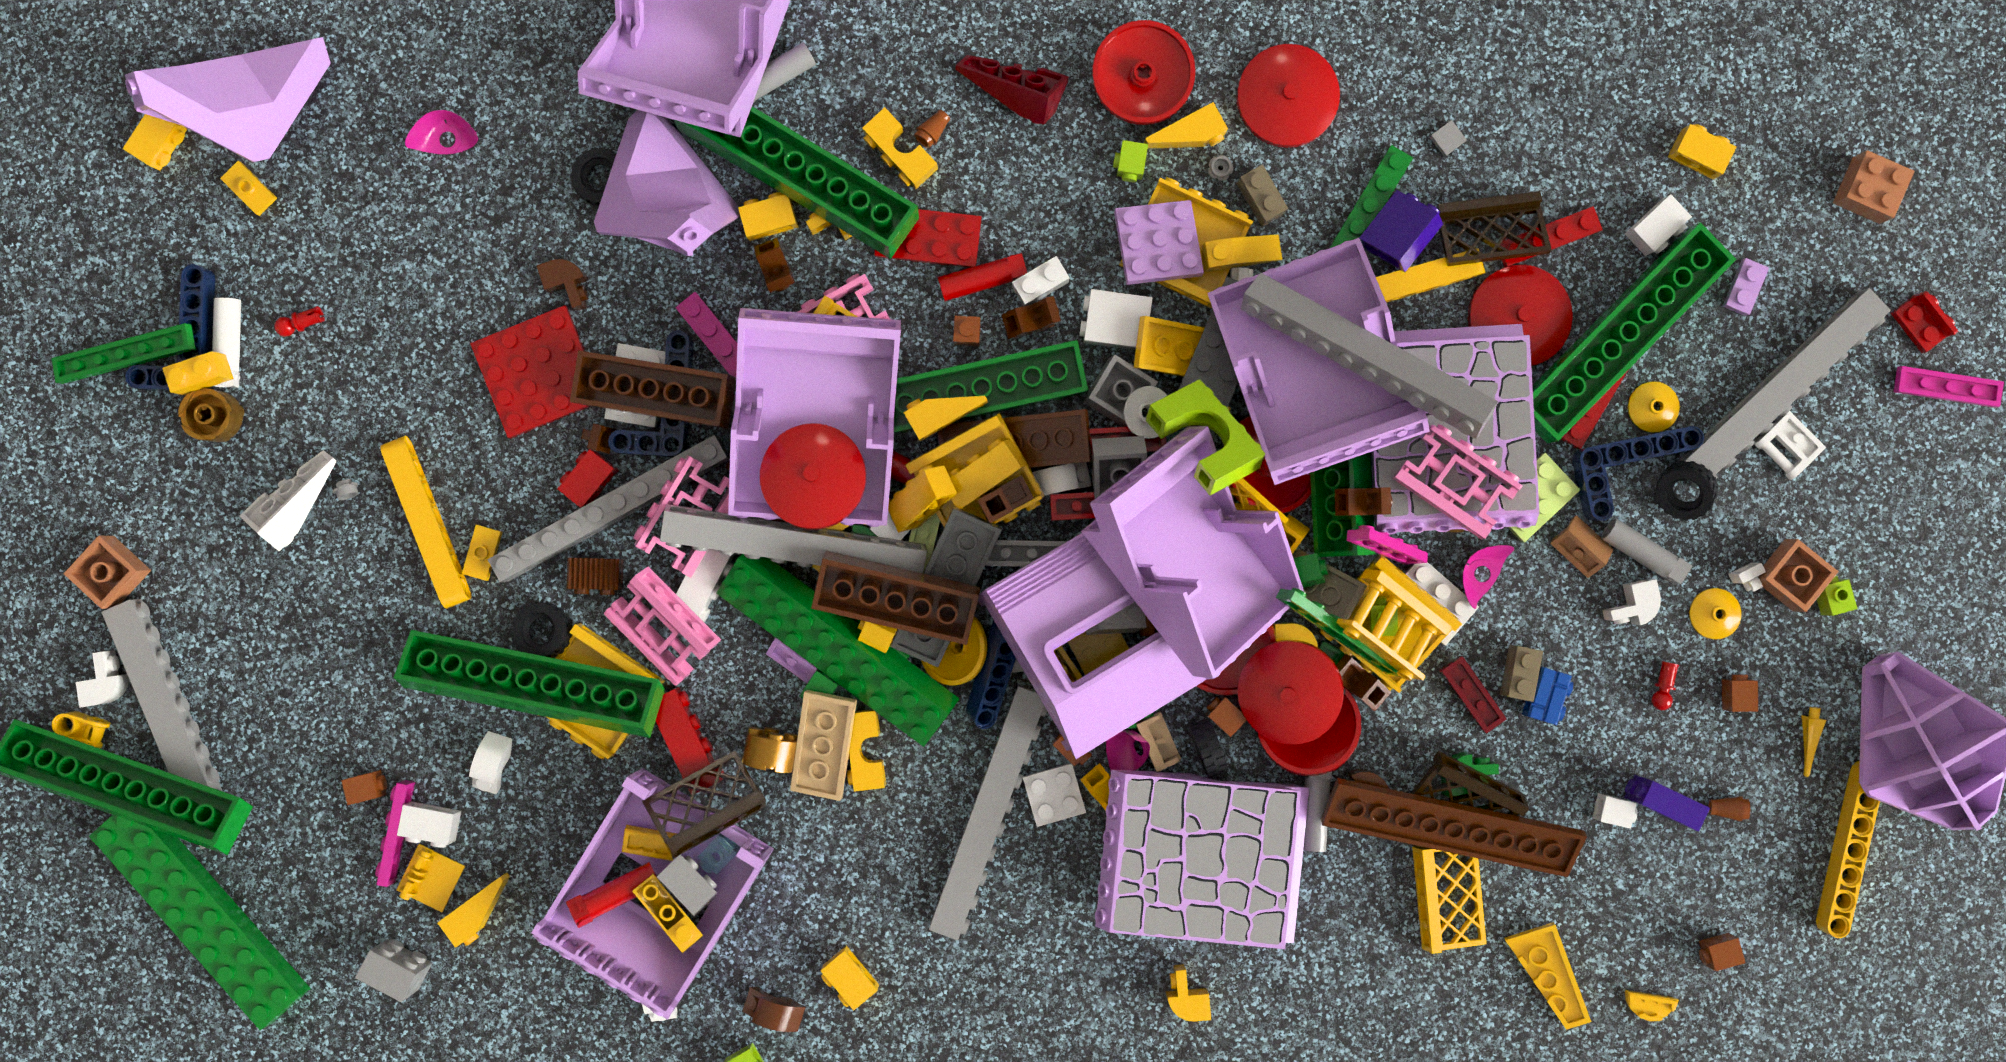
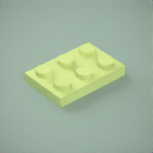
[1508,453,1580,543]

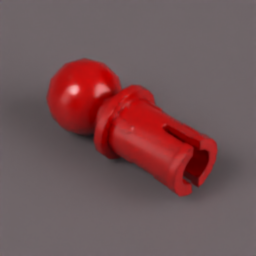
[274,306,325,337]
[1651,661,1679,710]

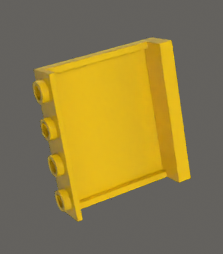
[1119,177,1253,308]
[906,413,1044,527]
[1320,554,1462,693]
[538,623,665,759]

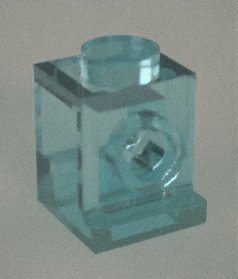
[698,834,741,875]

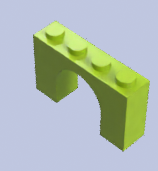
[1146,379,1265,496]

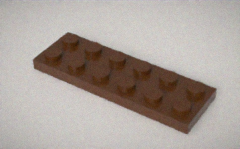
[938,409,1092,468]

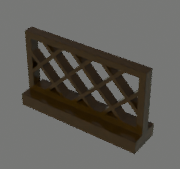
[1437,191,1552,266]
[642,751,766,859]
[1411,751,1529,816]

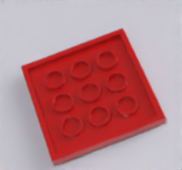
[470,305,591,439]

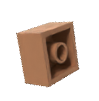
[1833,150,1915,224]
[64,535,151,609]
[1757,539,1839,612]

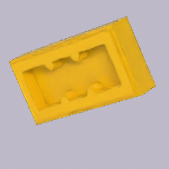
[220,161,277,216]
[462,525,503,581]
[622,825,676,861]

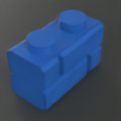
[1522,666,1573,725]

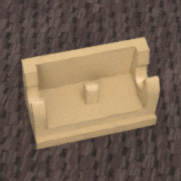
[1136,712,1181,772]

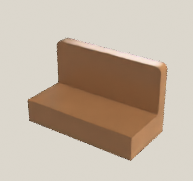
[1550,515,1613,578]

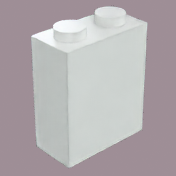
[1079,289,1153,350]

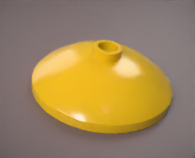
[921,616,987,686]

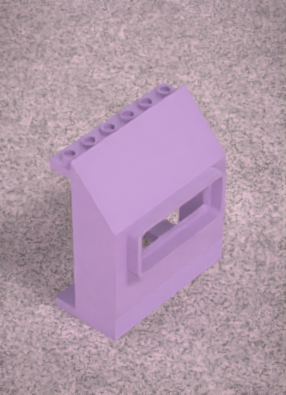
[978,533,1207,759]
[531,768,774,1020]

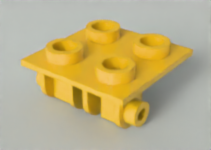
[396,844,465,912]

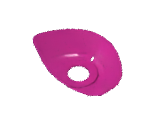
[405,110,478,154]
[1463,545,1514,609]
[1106,730,1150,771]

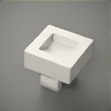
[1728,563,1766,592]

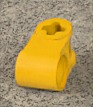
[52,711,111,748]

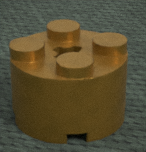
[178,388,244,442]
[742,727,798,773]

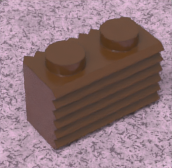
[567,558,624,595]

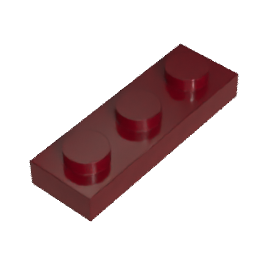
[1439,656,1507,734]

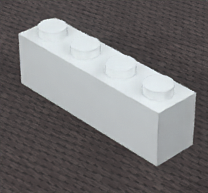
[676,549,740,622]

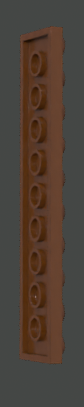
[1321,778,1587,877]

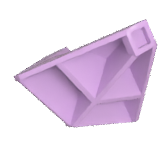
[125,37,331,162]
[594,110,740,256]
[1859,652,2006,831]

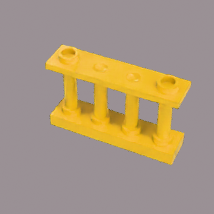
[1336,569,1452,681]

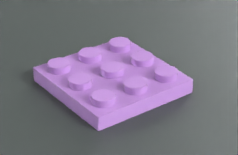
[1114,200,1204,285]

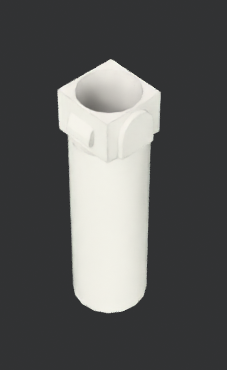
[212,298,241,388]

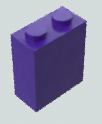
[1359,190,1443,272]
[1624,775,1710,832]

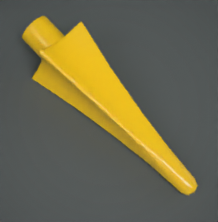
[1801,707,1826,777]

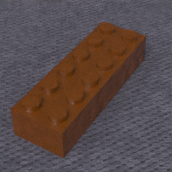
[570,350,736,429]
[811,551,980,645]

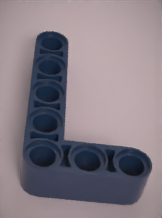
[125,264,215,391]
[608,330,694,457]
[1572,426,1704,521]
[966,620,1016,729]

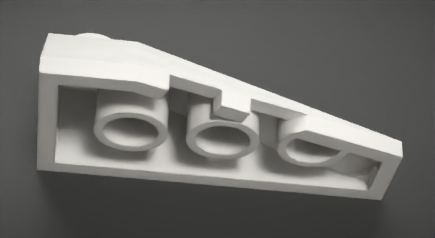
[240,450,336,551]

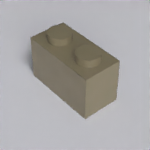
[1236,164,1288,227]
[1500,645,1543,702]

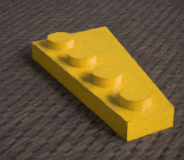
[1504,922,1591,1030]

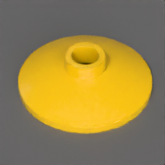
[1628,382,1680,433]
[1689,588,1741,639]

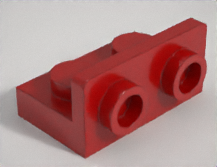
[1890,291,1958,353]

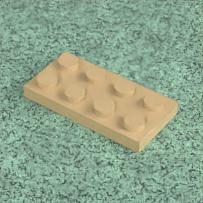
[790,690,857,801]

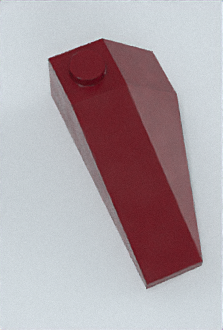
[955,55,1069,125]

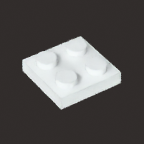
[1023,763,1086,827]

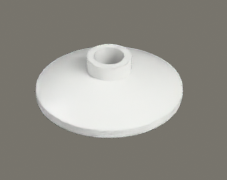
[1124,386,1167,439]

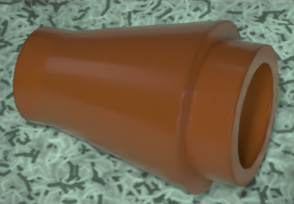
[914,110,950,148]
[1708,796,1750,822]

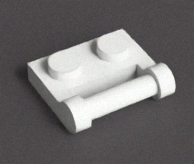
[1754,411,1826,480]

